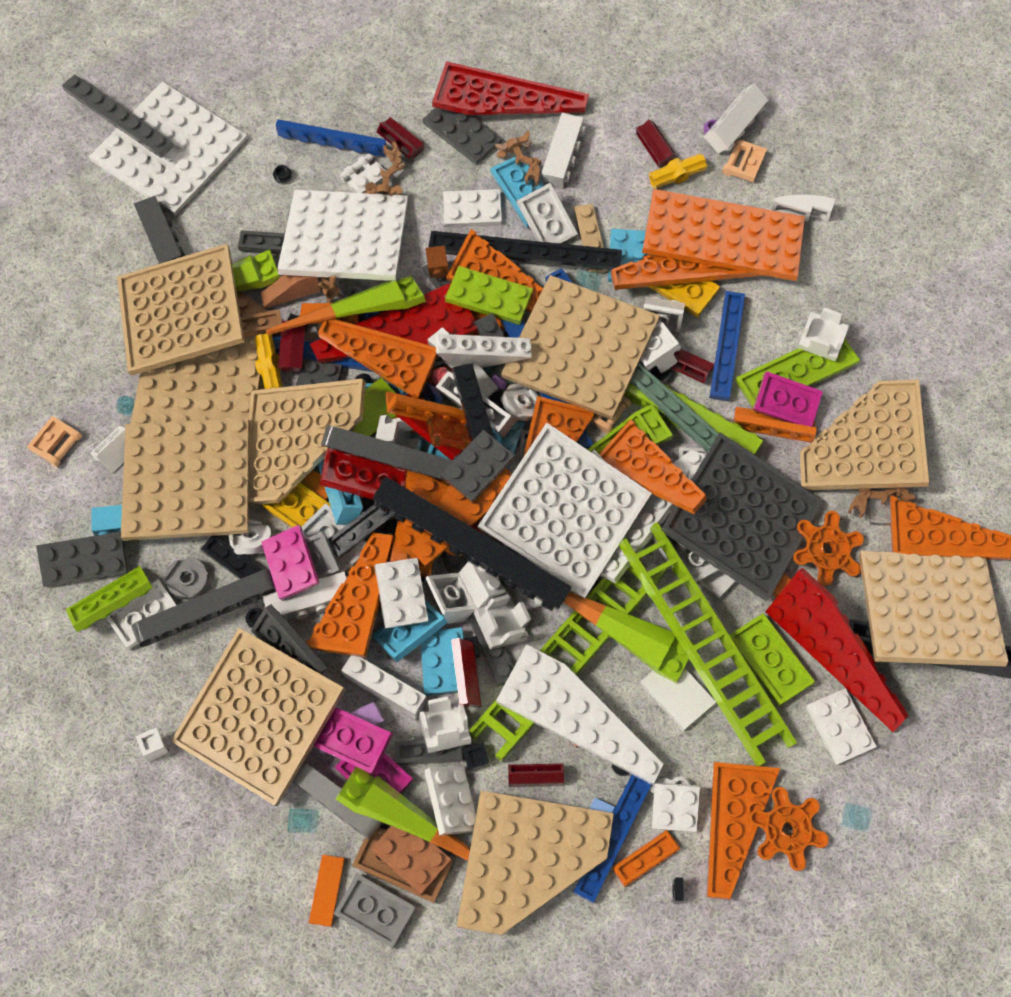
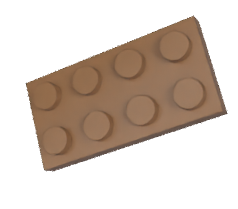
[352,827,453,904]

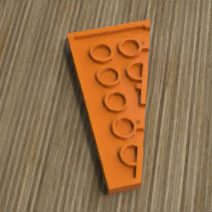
[446,229,543,313]
[318,319,438,399]
[523,396,595,457]
[599,419,707,514]
[411,468,512,568]
[889,496,1011,560]
[306,533,394,657]
[706,762,780,900]

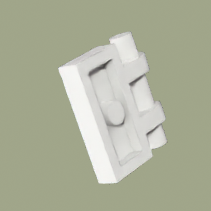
[339,153,386,193]

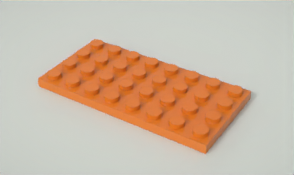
[642,189,805,281]

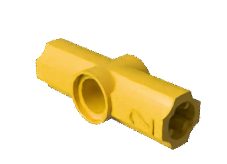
[649,154,707,189]
[254,333,283,389]

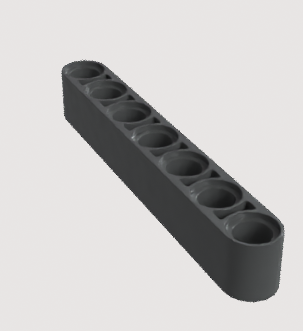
[321,425,454,481]
[131,570,277,647]

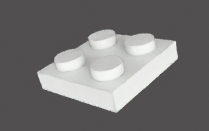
[651,782,700,832]

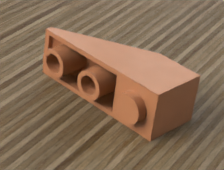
[260,275,321,308]

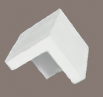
[136,727,169,762]

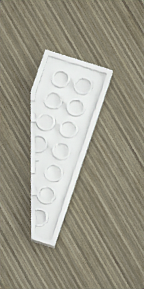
[599,449,705,583]
[496,644,663,785]

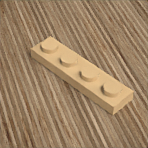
[574,204,608,275]

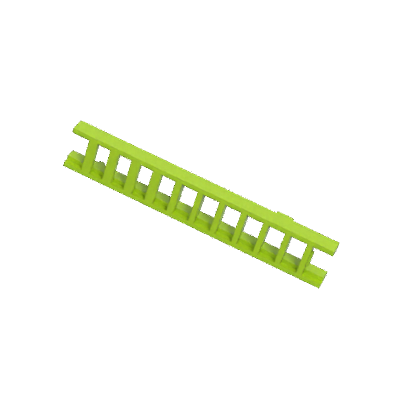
[469,565,667,762]

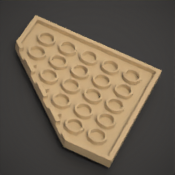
[248,379,366,505]
[800,379,929,490]
[456,791,614,936]

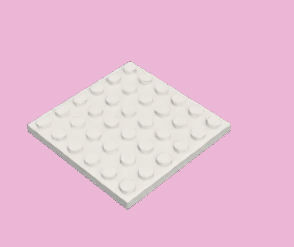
[89,82,248,216]
[277,190,408,281]
[477,423,652,598]

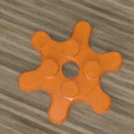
[793,511,864,586]
[749,787,829,871]

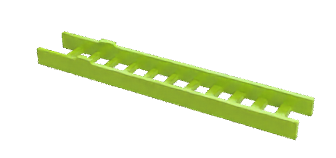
[619,522,797,766]

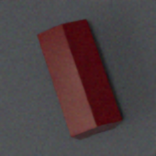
[376,117,424,159]
[636,119,677,168]
[278,320,305,372]
[670,349,714,383]
[508,763,564,787]

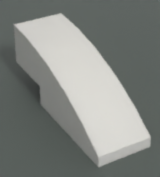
[772,195,836,222]

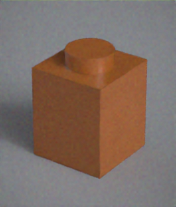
[425,246,448,278]

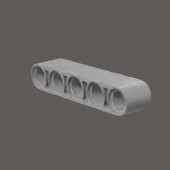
[292,761,383,840]

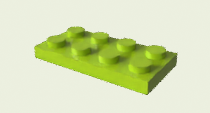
[445,266,533,325]
[65,566,153,632]
[729,613,815,707]

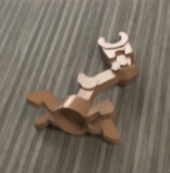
[495,131,542,186]
[365,142,405,196]
[318,275,343,303]
[848,487,915,518]

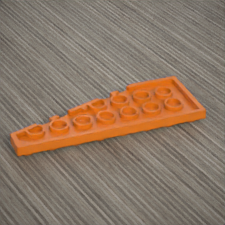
[611,254,765,290]

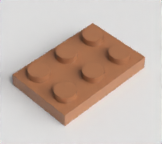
[370,826,451,895]

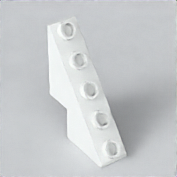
[435,334,532,368]

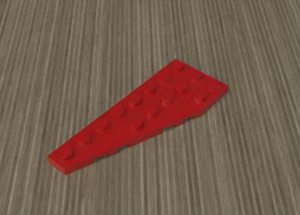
[432,61,589,115]
[310,282,478,363]
[765,567,909,732]

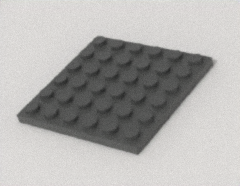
[661,432,823,601]

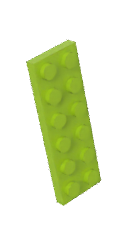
[735,338,860,413]

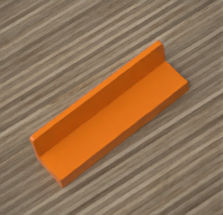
[386,392,467,429]
[733,407,817,443]

